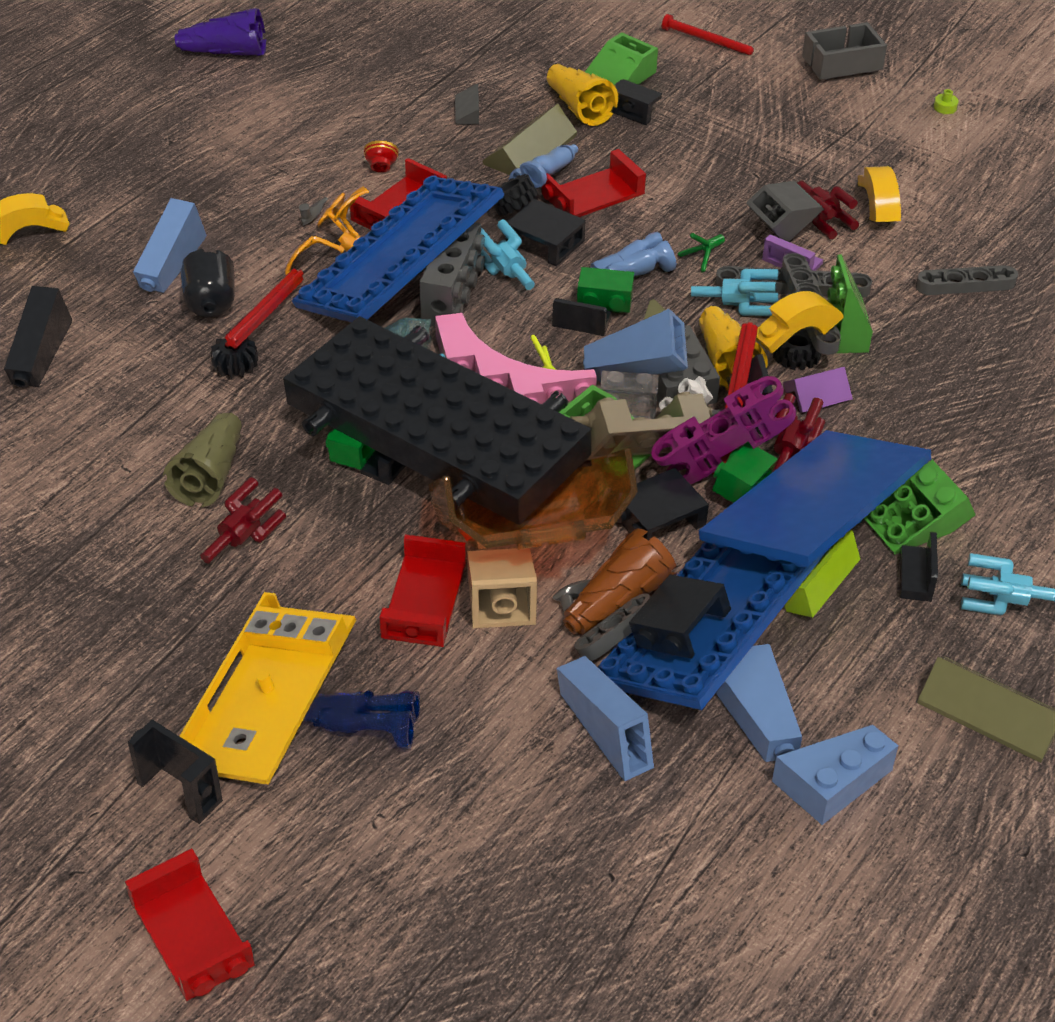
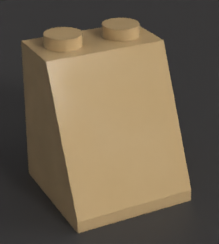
[467,548,537,628]

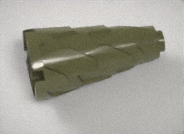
[163,413,242,508]

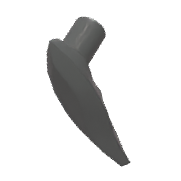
[299,197,328,226]
[552,580,590,612]

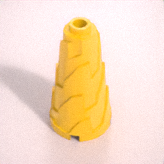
[547,64,618,126]
[699,306,768,390]

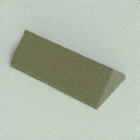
[483,104,577,175]
[917,657,1055,763]

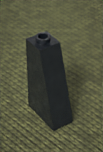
[4,286,72,387]

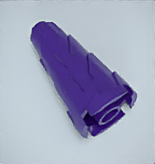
[174,8,266,55]

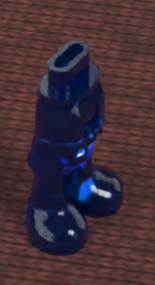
[303,690,420,749]

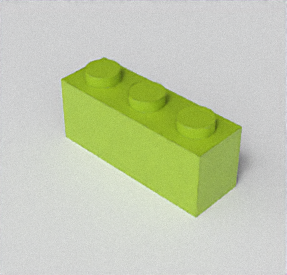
[784,530,860,618]

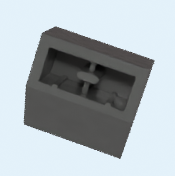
[746,181,824,242]

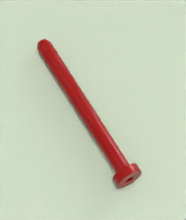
[661,14,754,55]

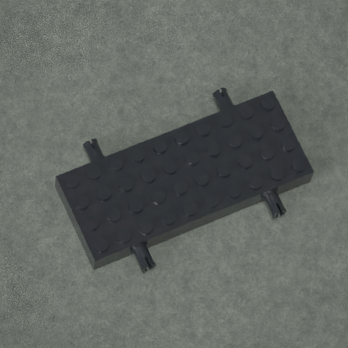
[283,316,591,525]

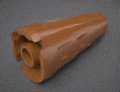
[563,528,677,635]

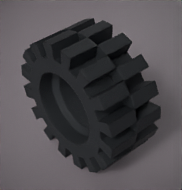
[493,174,538,216]
[772,328,822,370]

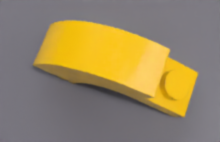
[858,166,901,222]
[0,193,70,245]
[756,291,844,353]

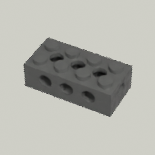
[420,222,485,327]

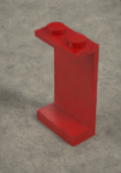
[542,149,646,217]
[350,158,447,230]
[379,534,466,647]
[125,848,255,1001]

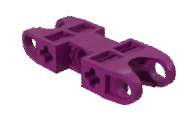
[651,376,796,484]

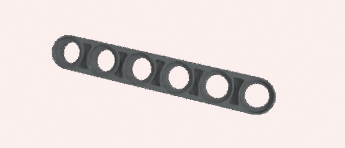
[781,253,841,355]
[715,266,872,298]

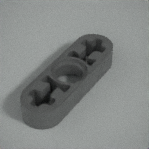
[574,594,650,661]

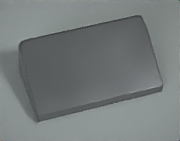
[455,84,479,125]

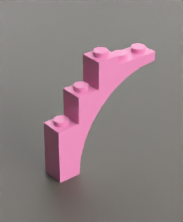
[435,313,597,404]

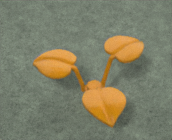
[285,186,369,275]

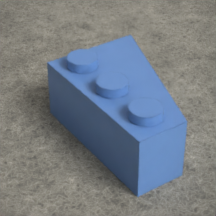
[772,725,899,825]

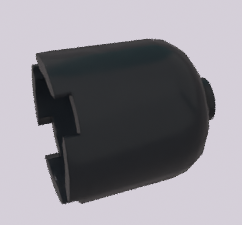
[181,249,235,318]

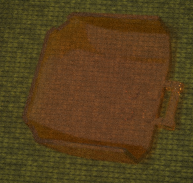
[428,448,638,550]

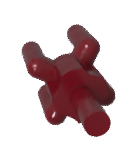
[797,181,859,240]
[772,393,825,472]
[200,477,286,564]

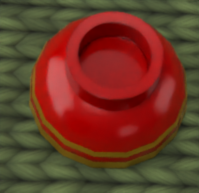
[364,140,399,172]

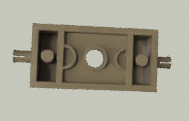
[570,392,712,460]

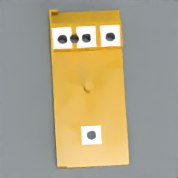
[180,592,356,785]

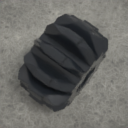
[210,337,258,379]

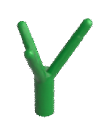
[678,233,725,272]

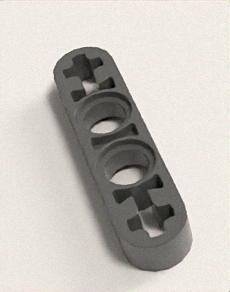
[916,265,1018,295]

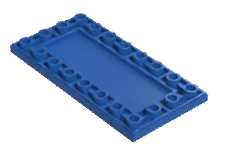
[292,175,504,322]
[699,430,931,567]
[598,542,827,710]

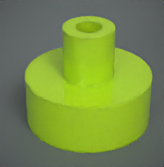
[933,89,959,114]

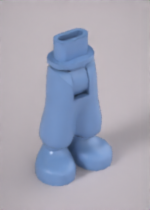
[509,144,578,188]
[590,232,676,277]

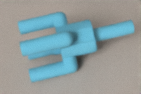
[481,219,535,290]
[691,269,779,316]
[961,553,1055,615]

